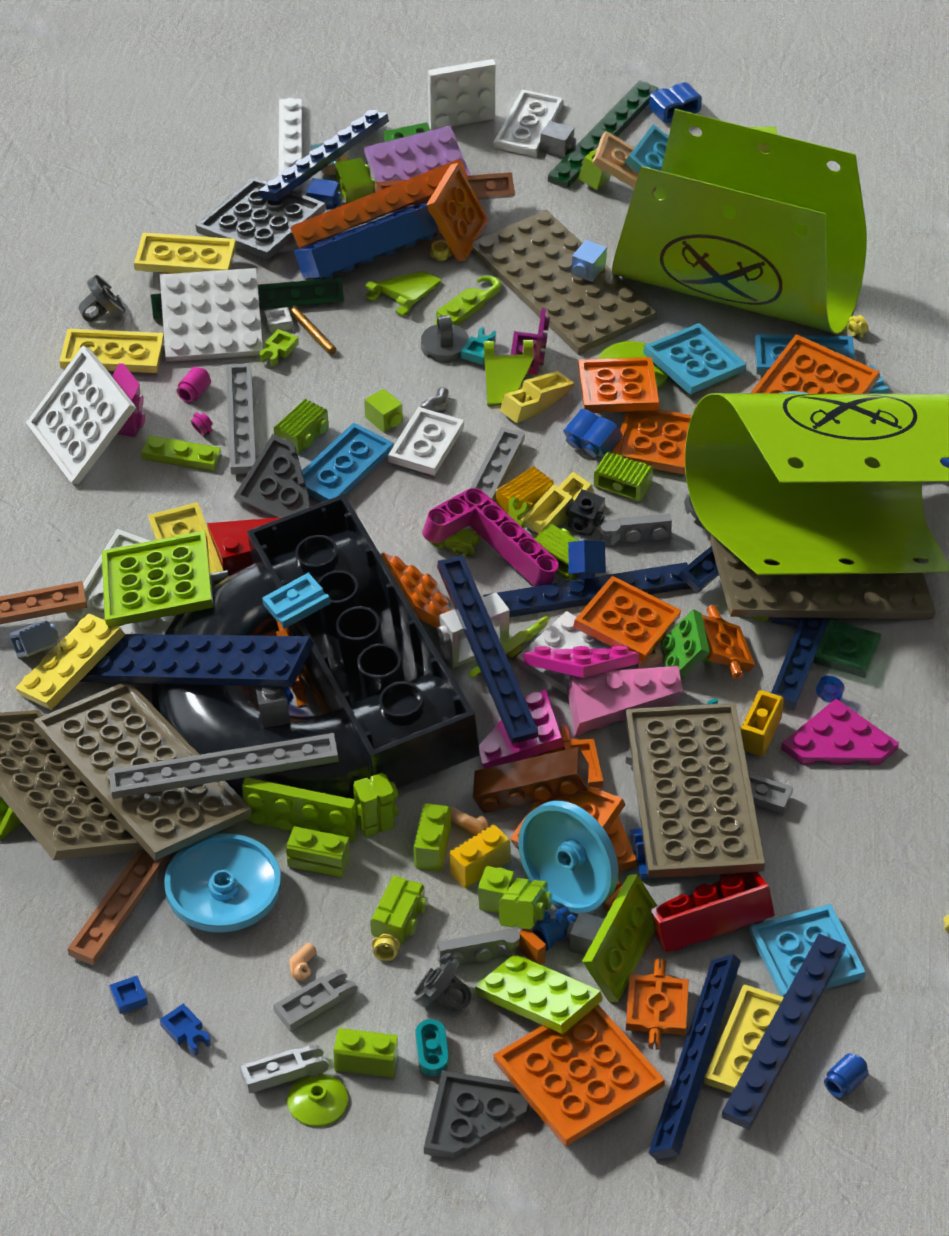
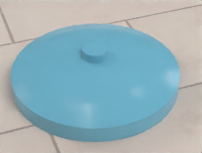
[518,801,618,913]
[164,834,281,933]

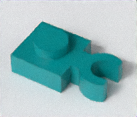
[461,327,496,365]

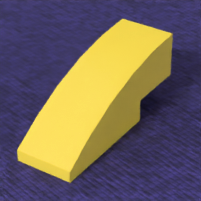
[500,371,575,423]
[521,472,595,535]

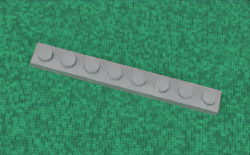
[109,733,339,799]

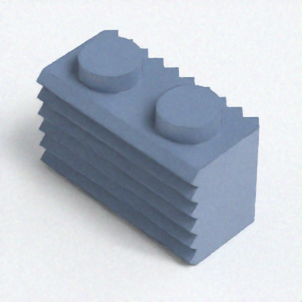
[9,621,59,658]

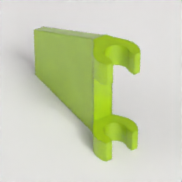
[365,271,442,316]
[484,340,534,406]

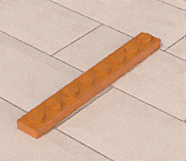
[290,159,469,249]

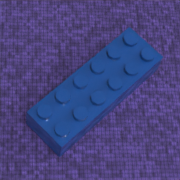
[294,203,439,280]

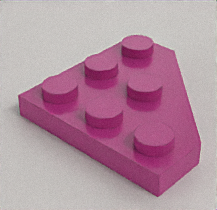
[524,646,639,678]
[479,689,564,768]
[781,699,899,765]

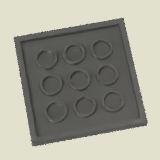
[195,177,326,260]

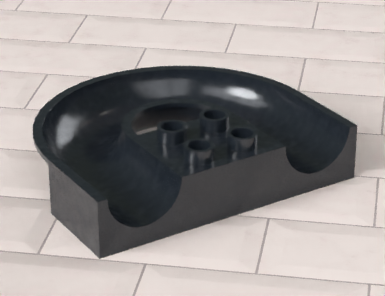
[152,494,480,800]

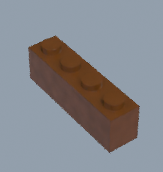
[472,747,589,813]

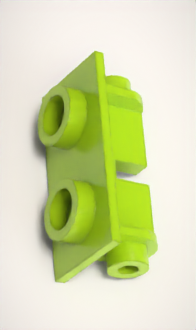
[428,528,480,557]

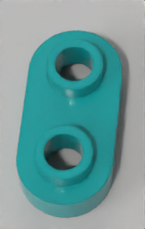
[415,1019,449,1076]

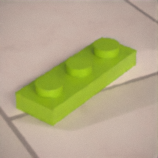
[141,435,222,472]

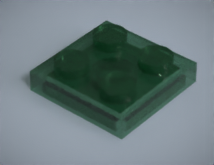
[814,619,882,678]

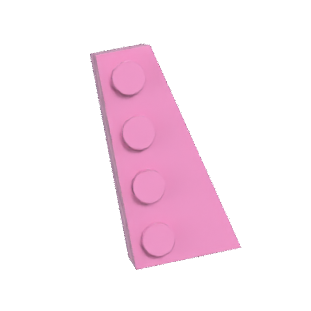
[567,666,683,737]

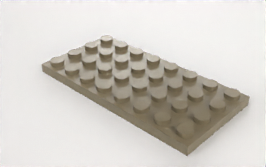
[471,209,657,355]
[710,535,936,619]
[34,683,251,861]
[626,703,765,878]
[0,710,145,860]

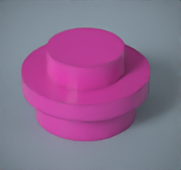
[190,412,213,436]

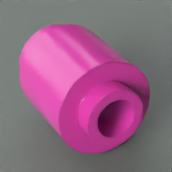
[177,367,211,403]

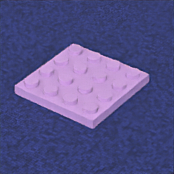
[364,125,482,215]

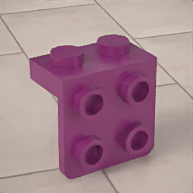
[510,307,550,375]

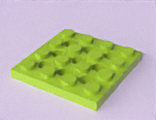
[102,530,213,628]

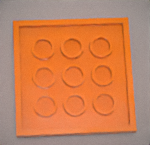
[751,334,880,394]
[493,1004,665,1147]

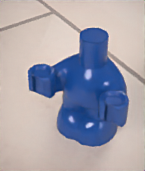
[530,907,576,951]

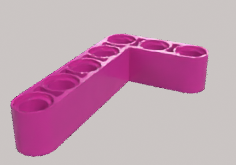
[422,488,559,586]

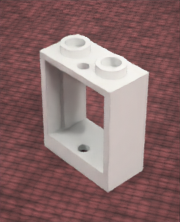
[437,593,509,668]

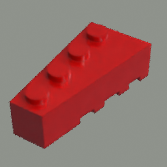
[207,517,282,576]
[650,872,775,952]

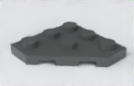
[233,434,311,518]
[424,1070,529,1159]

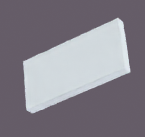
[493,90,564,157]

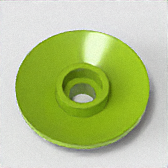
[287,1073,348,1127]

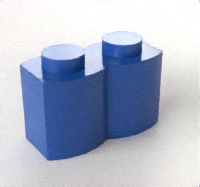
[649,82,702,122]
[563,409,623,458]

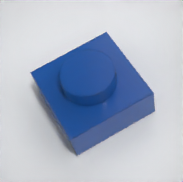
[109,975,148,1014]

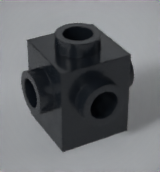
[566,489,605,535]

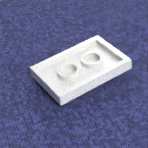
[388,407,464,476]

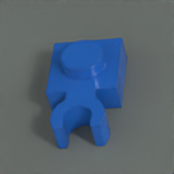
[160,1003,211,1056]

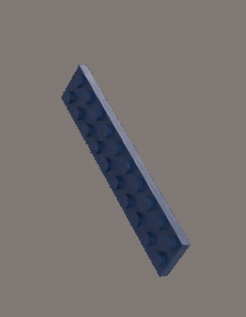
[79,634,314,687]

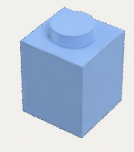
[571,240,607,282]

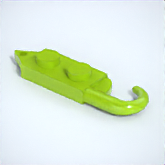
[434,275,501,325]
[468,616,550,678]

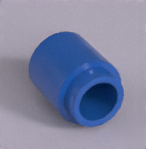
[824,1053,869,1098]

